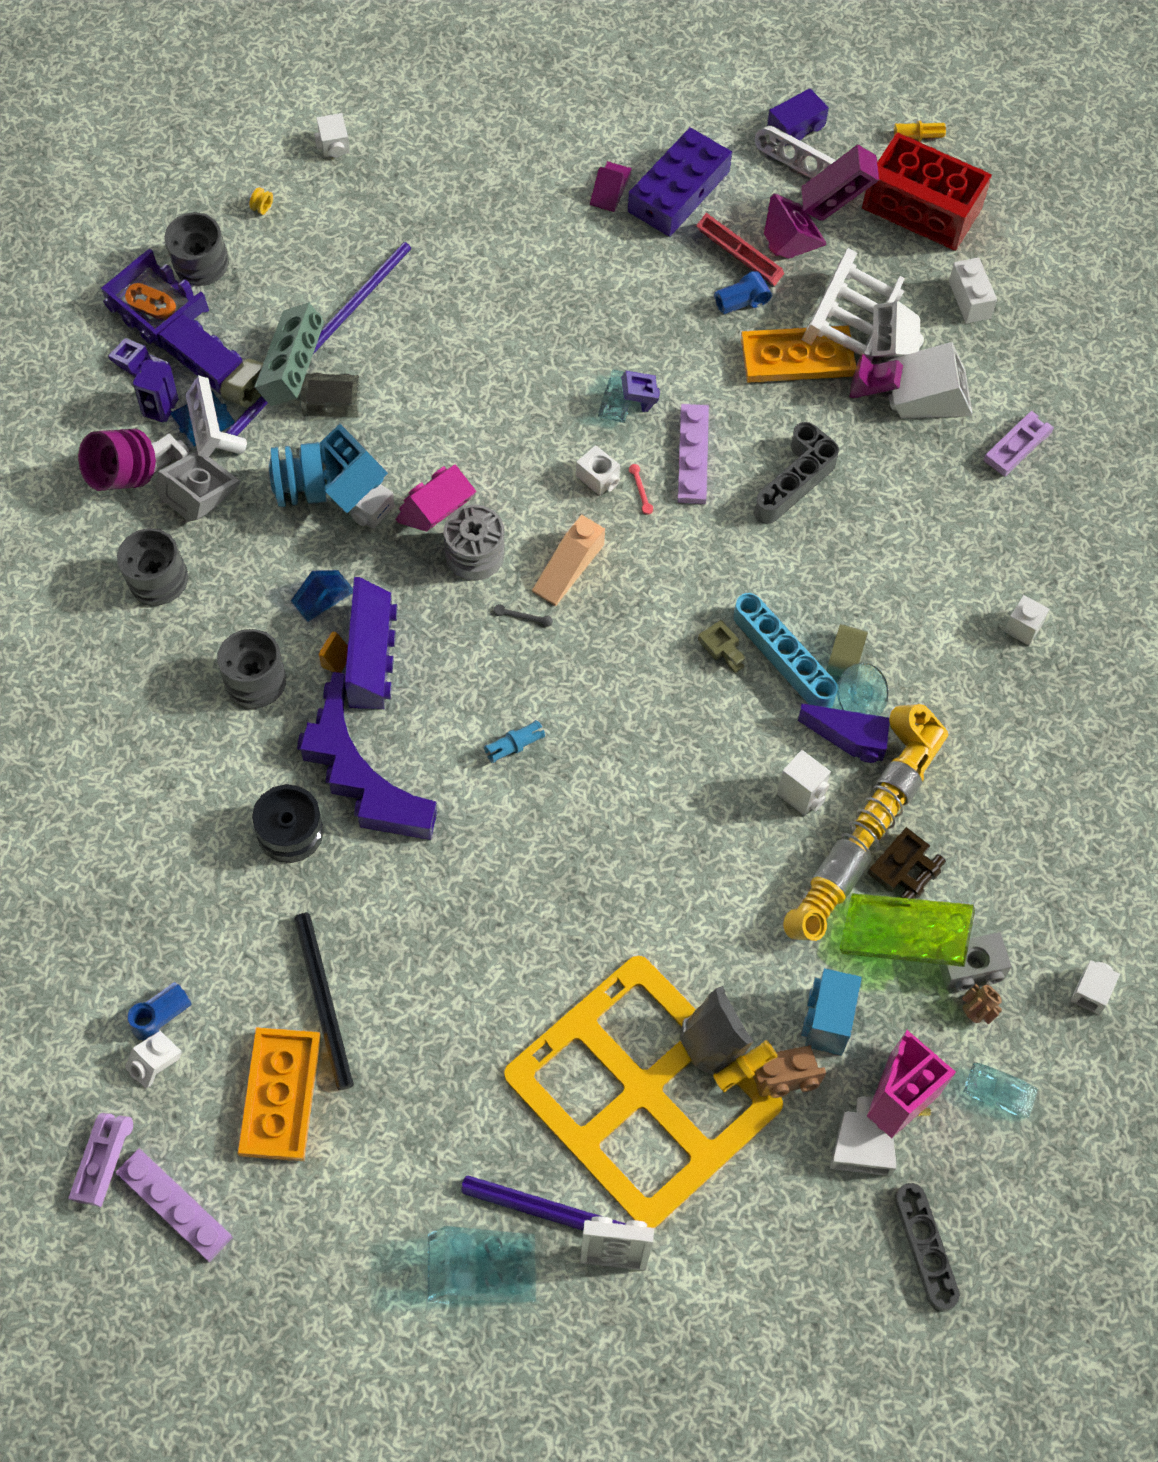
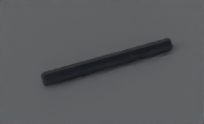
[294,912,354,1090]

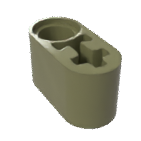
[220,358,263,407]
[826,624,868,681]

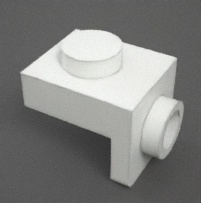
[152,433,190,472]
[125,1031,182,1088]

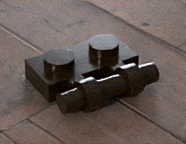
[867,827,946,905]

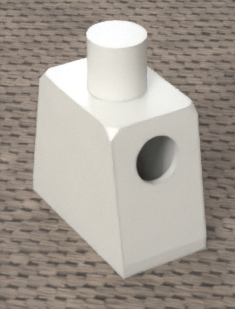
[872,301,924,358]
[830,1096,896,1176]

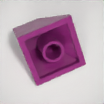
[764,193,827,259]

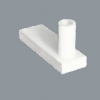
[186,376,247,458]

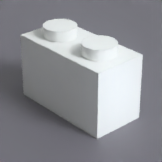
[948,257,997,323]
[777,750,831,816]

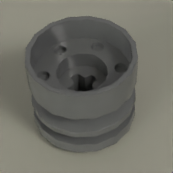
[164,212,229,286]
[117,528,189,606]
[217,629,286,708]

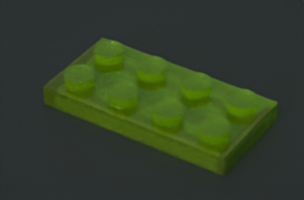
[839,893,975,967]

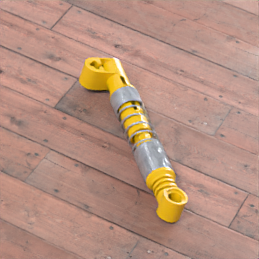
[783,704,949,941]

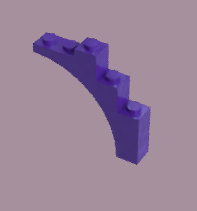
[297,672,437,840]

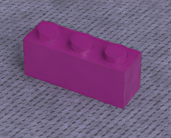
[801,144,879,221]

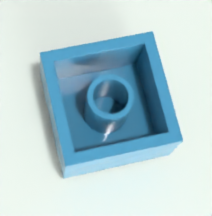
[801,968,862,1056]

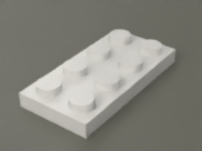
[580,1217,654,1271]

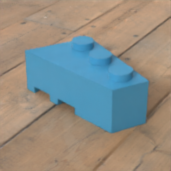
[320,424,388,513]

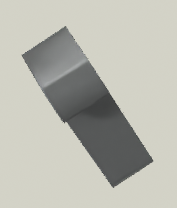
[754,422,839,524]

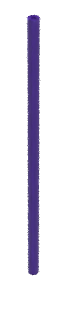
[225,242,411,436]

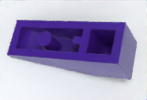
[798,703,890,763]

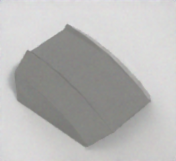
[156,451,241,522]

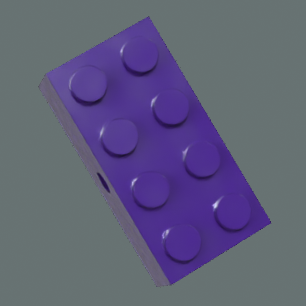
[627,127,732,237]

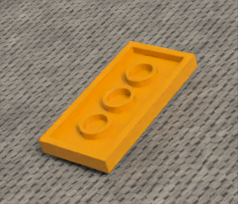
[741,325,856,383]
[238,1027,321,1161]

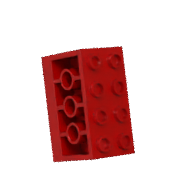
[862,132,992,251]

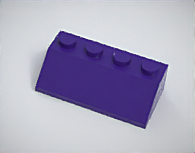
[345,577,398,709]

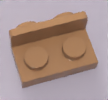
[753,1045,827,1098]

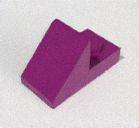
[590,161,632,212]
[849,354,903,399]

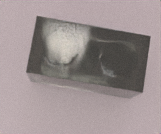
[301,372,360,418]

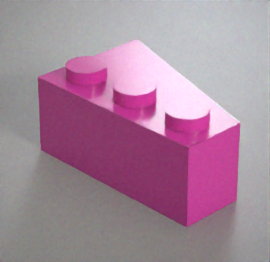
[867,1030,956,1138]

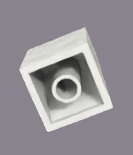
[888,342,973,418]

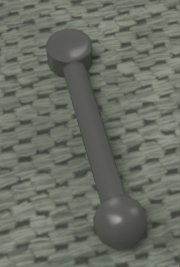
[494,604,553,627]

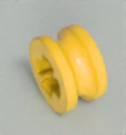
[249,187,273,215]

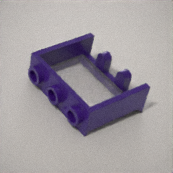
[101,248,209,349]

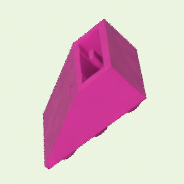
[395,464,477,532]

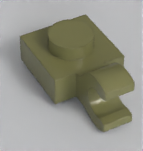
[698,620,745,673]

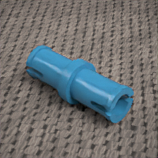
[484,720,545,763]

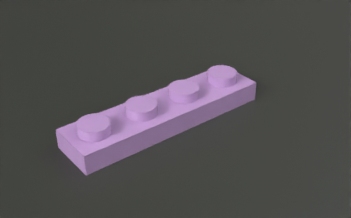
[678,404,709,504]
[115,1148,233,1262]

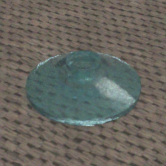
[837,663,889,716]

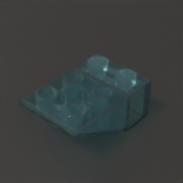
[428,1226,536,1304]

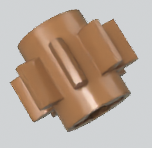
[962,984,1002,1024]

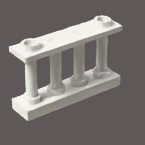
[802,248,905,366]

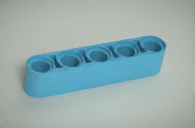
[734,593,838,708]

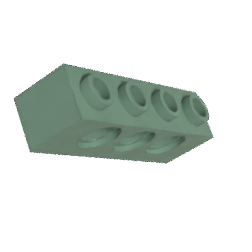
[255,302,325,406]

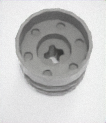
[443,505,505,581]

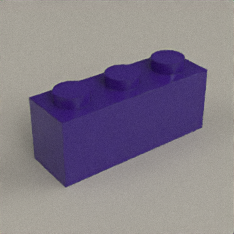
[159,314,243,395]

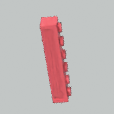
[696,213,785,286]

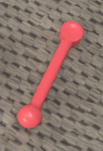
[629,464,653,515]

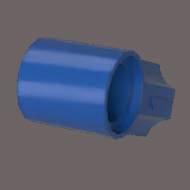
[714,271,772,314]
[128,982,192,1041]

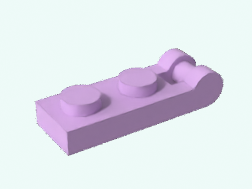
[983,411,1054,477]
[68,1113,133,1207]

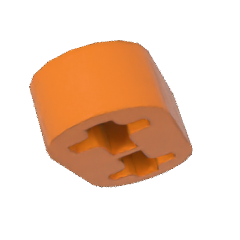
[125,283,176,320]

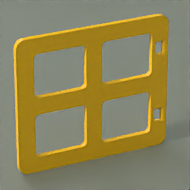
[504,956,783,1229]

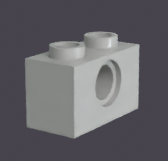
[936,932,1012,991]

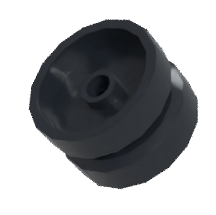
[252,784,324,863]

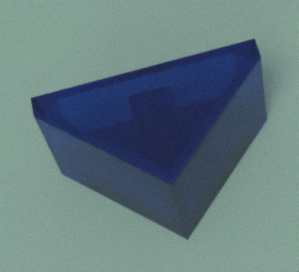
[291,570,353,622]

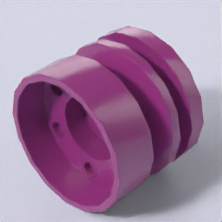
[78,428,156,491]

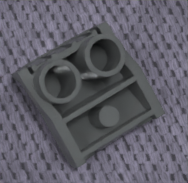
[680,986,754,1076]

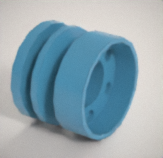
[268,442,327,507]

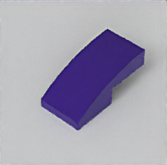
[108,338,172,377]

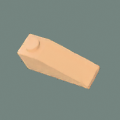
[532,514,605,606]

